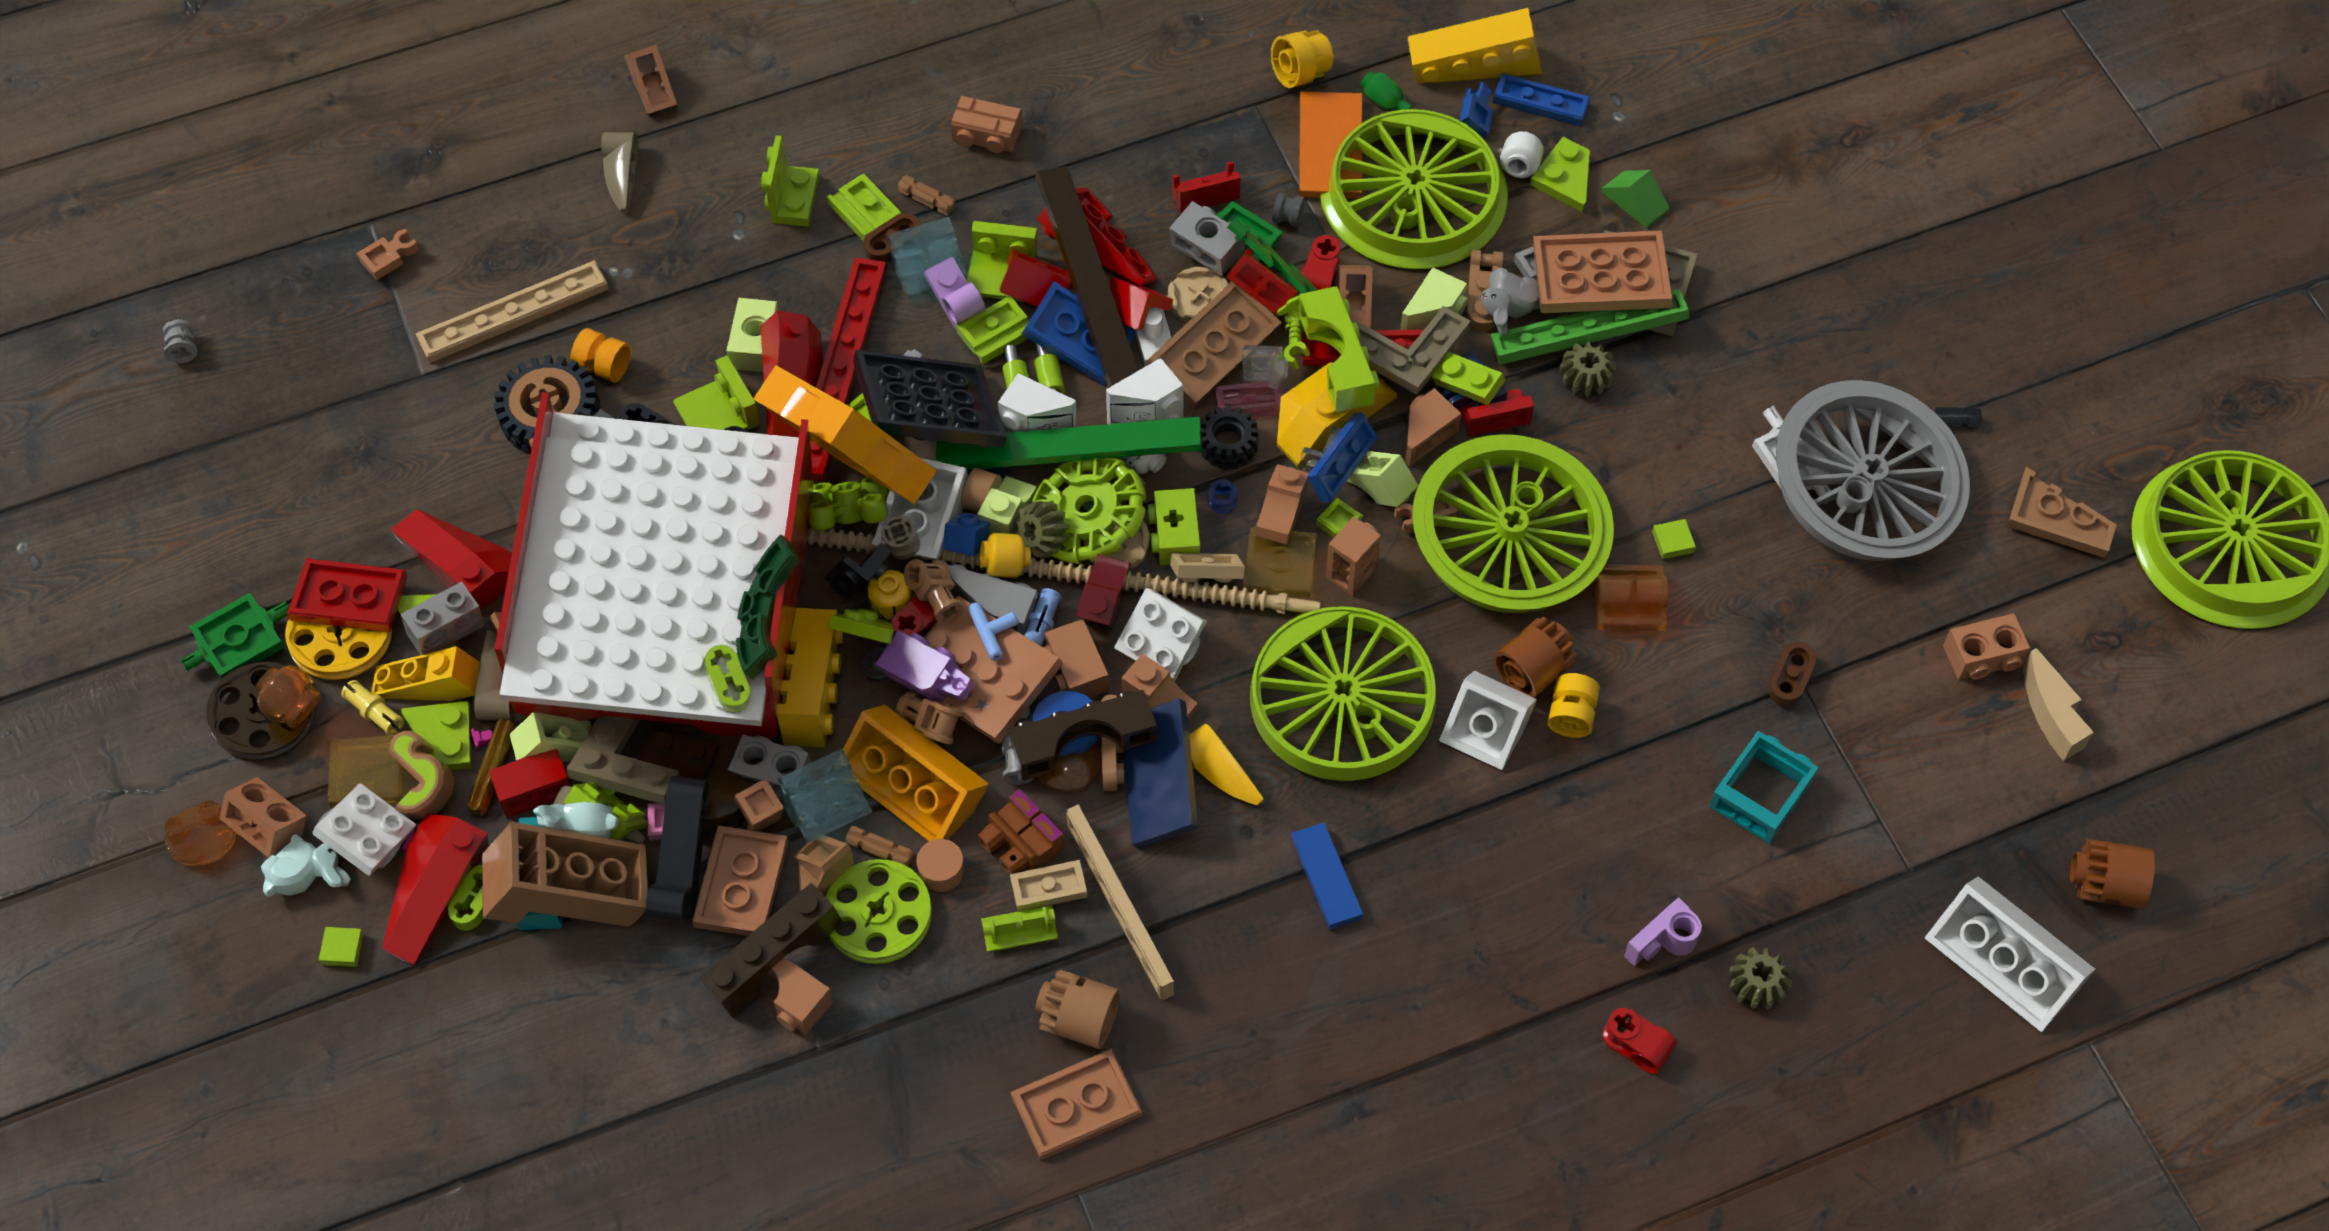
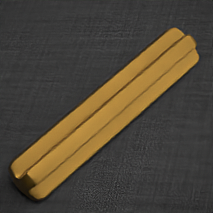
[466,719,516,816]

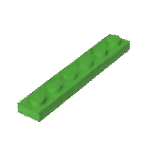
[1491,288,1689,365]

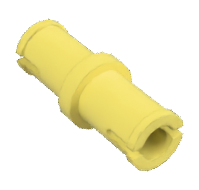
[341,680,405,736]

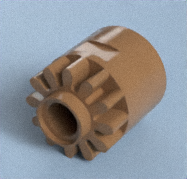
[1035,970,1121,1049]

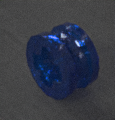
[1207,479,1237,514]

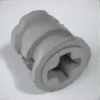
[163,319,198,363]

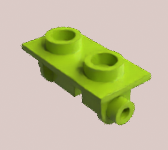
[981,905,1058,952]

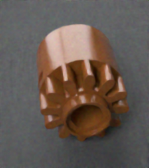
[1493,617,1578,698]
[2070,839,2155,909]

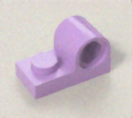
[924,256,985,329]
[1624,897,1702,966]

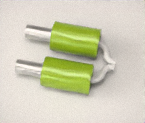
[1002,344,1066,394]

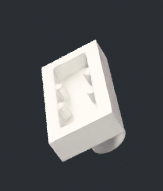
[1134,307,1171,367]

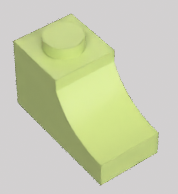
[1346,451,1418,507]
[977,476,1037,536]

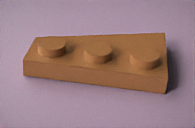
[2007,467,2116,558]

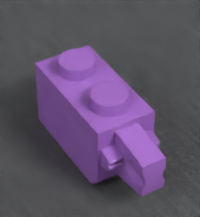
[875,630,975,702]

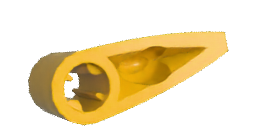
[1189,724,1264,805]

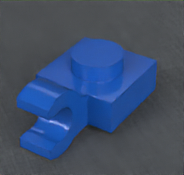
[1459,82,1493,137]

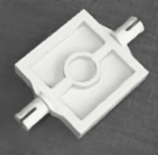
[1752,406,1835,504]

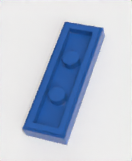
[1492,73,1591,127]
[1307,412,1378,502]
[1291,822,1363,930]

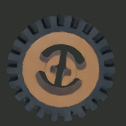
[494,355,601,454]

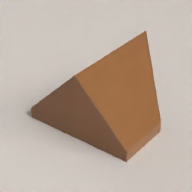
[792,833,855,897]

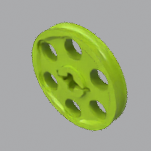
[826,859,932,964]

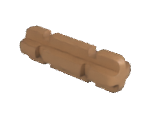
[898,175,956,215]
[845,826,913,867]

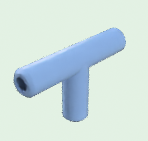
[968,603,1019,661]

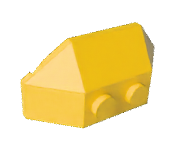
[1277,362,1397,467]

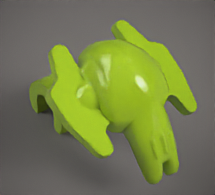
[1277,296,1310,369]

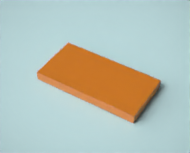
[1299,91,1362,199]

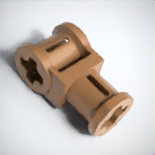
[904,559,963,623]
[896,691,964,745]

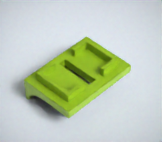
[564,782,648,840]

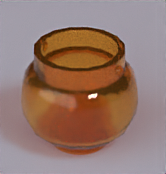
[256,665,322,728]

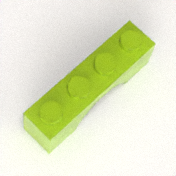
[1299,286,1379,413]

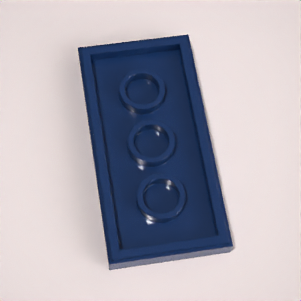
[1124,698,1198,849]

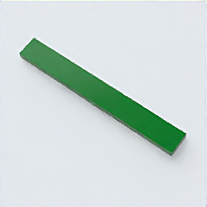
[936,417,1202,470]

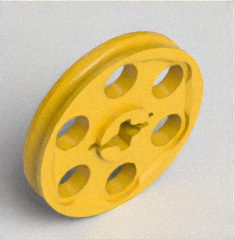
[285,620,392,680]

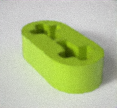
[705,644,750,713]
[448,865,483,931]

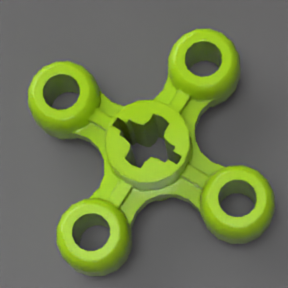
[808,477,888,531]

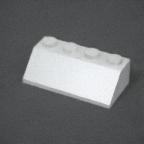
[1925,877,2096,1032]

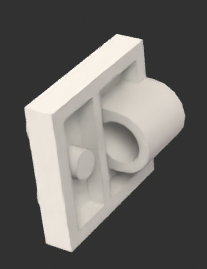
[1114,588,1207,681]
[312,783,416,876]

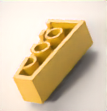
[1407,8,1543,84]
[776,608,845,747]

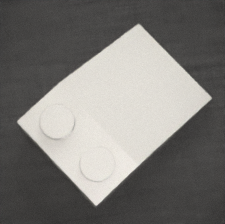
[872,457,969,561]

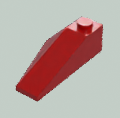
[1036,187,1158,286]
[391,509,512,611]
[382,814,489,966]

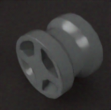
[1272,192,1305,228]

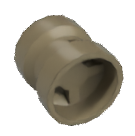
[881,516,920,560]

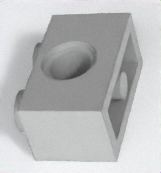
[1169,201,1245,276]

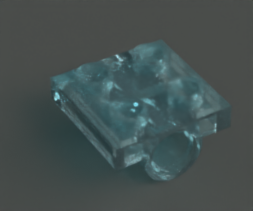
[887,217,967,297]
[777,748,872,843]

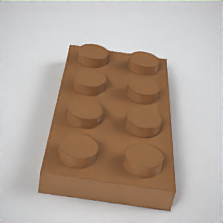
[1147,282,1282,408]

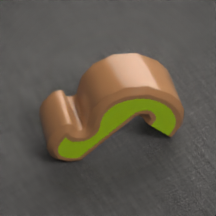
[389,731,455,820]

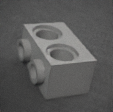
[401,581,484,655]
[728,734,812,804]

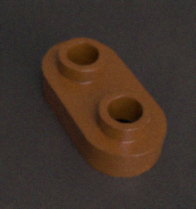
[863,213,921,262]
[1768,642,1817,706]

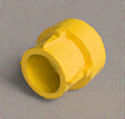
[1271,30,1334,88]

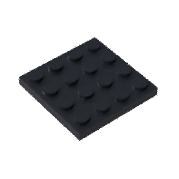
[853,350,1007,448]

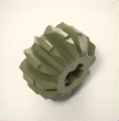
[1560,341,1616,398]
[1014,501,1070,558]
[1729,947,1792,1010]

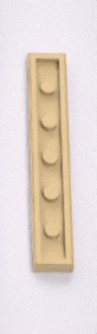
[415,260,609,363]
[1066,805,1174,1000]

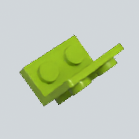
[761,135,820,227]
[967,221,1038,302]
[673,355,760,431]

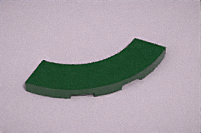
[736,534,801,679]

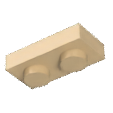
[1170,553,1245,583]
[1010,860,1088,912]

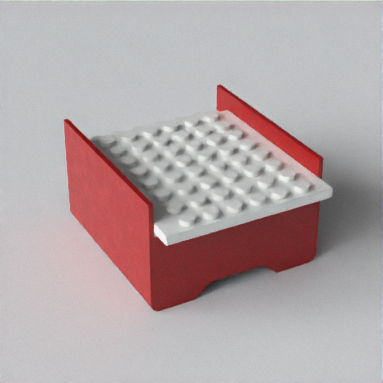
[495,392,814,740]

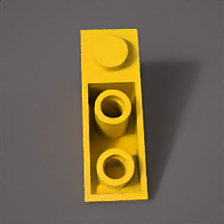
[371,646,480,701]

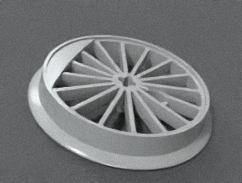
[1776,380,1970,561]

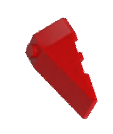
[760,310,823,438]

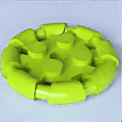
[1032,457,1146,564]

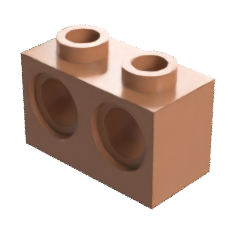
[1326,517,1381,597]
[1943,613,2030,680]
[219,777,307,858]

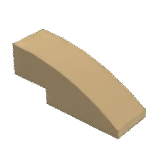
[2023,648,2094,761]

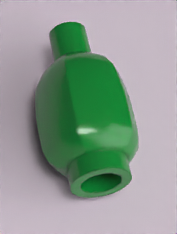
[1360,71,1413,111]

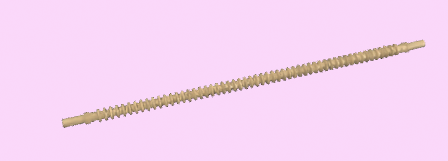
[806,527,1321,614]

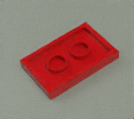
[287,558,408,632]

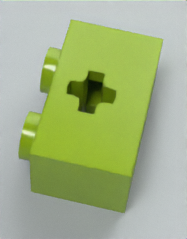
[1148,488,1200,566]

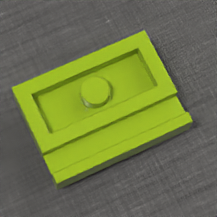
[827,173,901,242]
[956,296,1029,365]

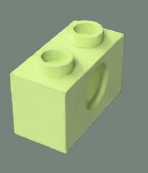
[726,298,778,372]

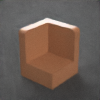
[734,778,784,832]

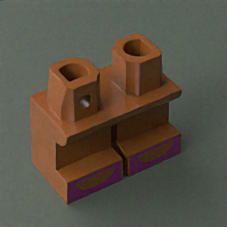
[978,788,1064,876]

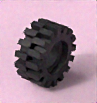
[1200,405,1258,469]

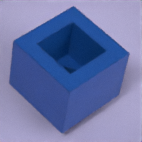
[943,513,990,556]

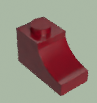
[1076,554,1131,629]

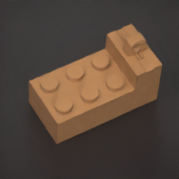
[482,822,648,927]

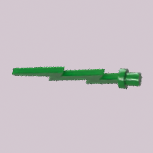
[1227,218,1318,294]

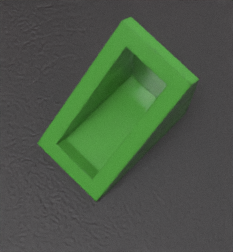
[1601,170,1669,229]

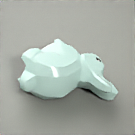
[533,802,619,838]
[261,834,351,897]

